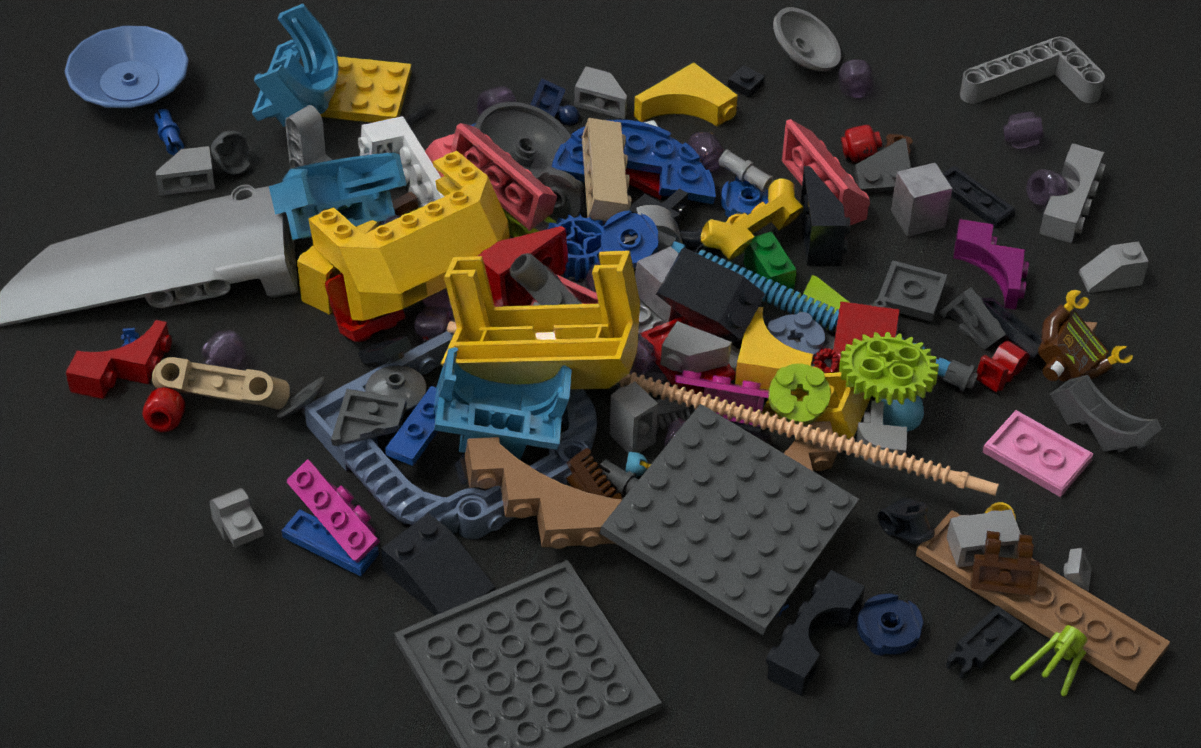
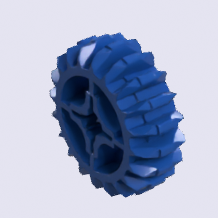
[545,214,604,282]

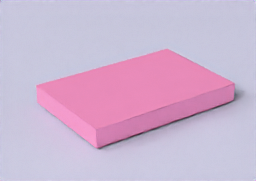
[982,410,1094,497]

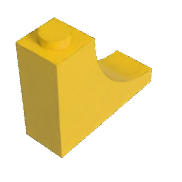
[634,62,738,127]
[735,307,817,396]

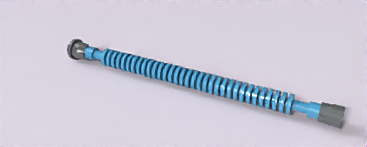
[658,230,979,393]

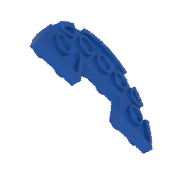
[552,119,716,204]

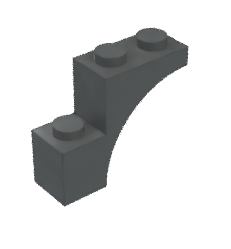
[1050,375,1162,452]

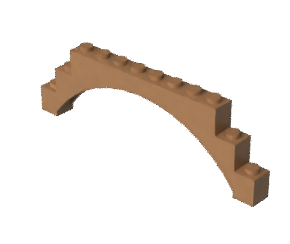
[465,421,838,549]

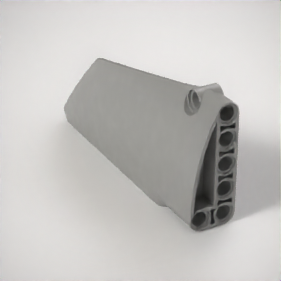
[0,185,298,327]

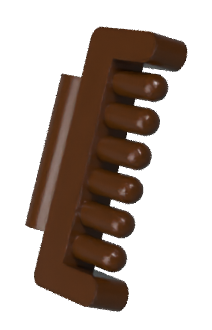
[566,448,622,499]

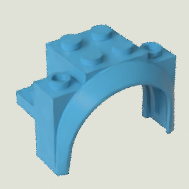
[252,3,338,127]
[269,152,407,240]
[433,347,572,460]

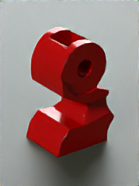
[977,341,1030,392]

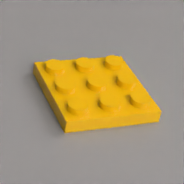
[320,56,412,123]

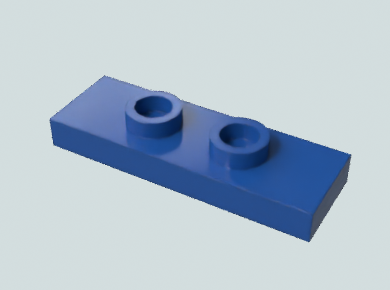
[385,386,438,466]
[281,509,379,576]

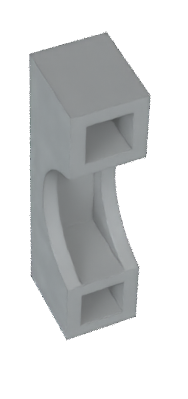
[1039,143,1106,243]

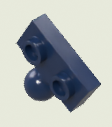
[530,78,580,125]

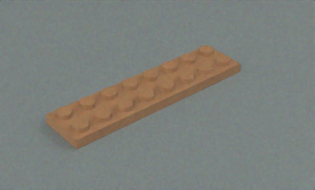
[916,510,1170,691]

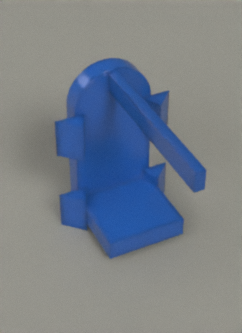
[121,328,139,347]

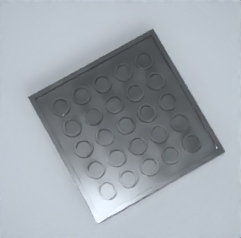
[600,404,859,635]
[394,560,662,748]

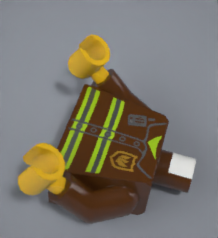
[1038,290,1133,382]

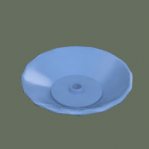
[65,26,189,108]

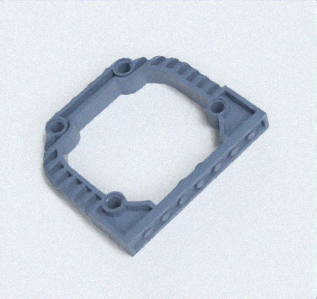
[304,331,597,539]

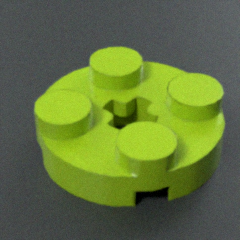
[768,364,831,425]

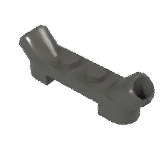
[510,253,583,305]

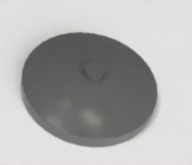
[474,102,571,193]

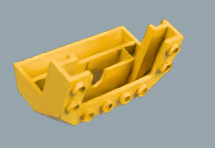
[308,151,510,321]
[441,251,640,389]

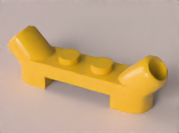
[701,178,804,260]

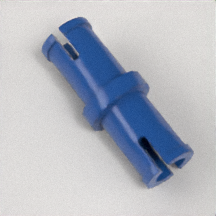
[154,109,184,155]

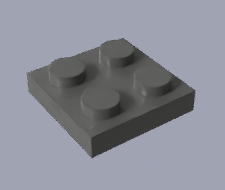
[878,260,948,322]

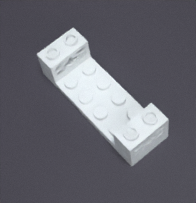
[358,116,444,208]

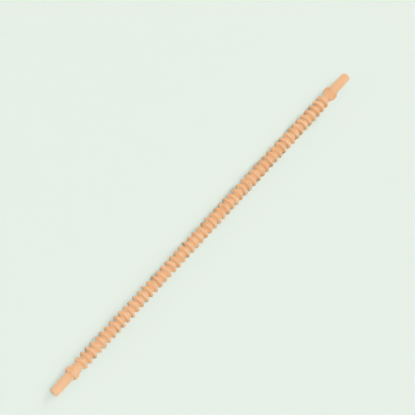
[447,321,999,496]

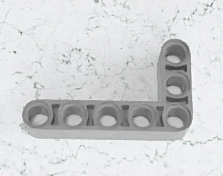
[960,36,1105,104]
[285,105,396,226]

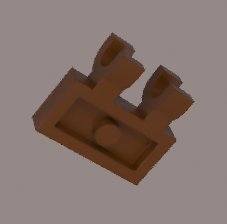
[970,531,1040,596]

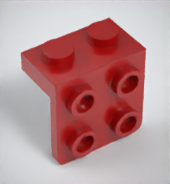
[325,273,406,342]

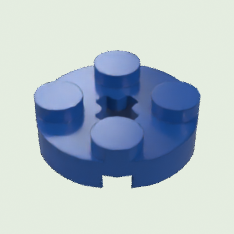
[721,176,768,218]
[601,211,659,268]

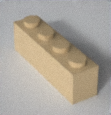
[582,118,631,221]

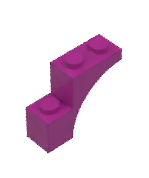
[953,219,1029,310]

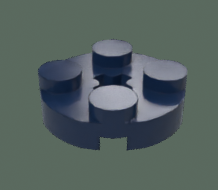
[857,594,923,656]

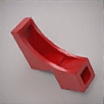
[66,320,172,399]

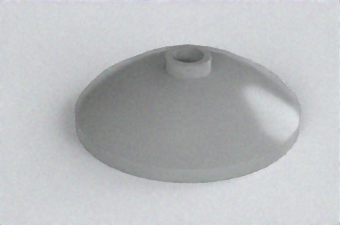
[773,7,841,71]

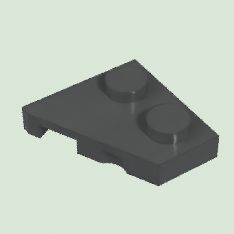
[854,138,911,193]

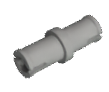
[719,150,773,192]

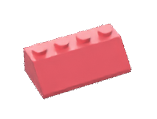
[782,119,870,225]
[451,123,557,231]

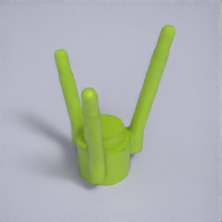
[1010,625,1088,696]

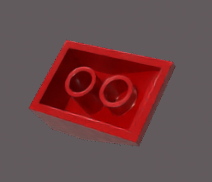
[478,226,569,307]

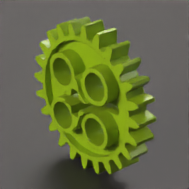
[839,332,939,405]

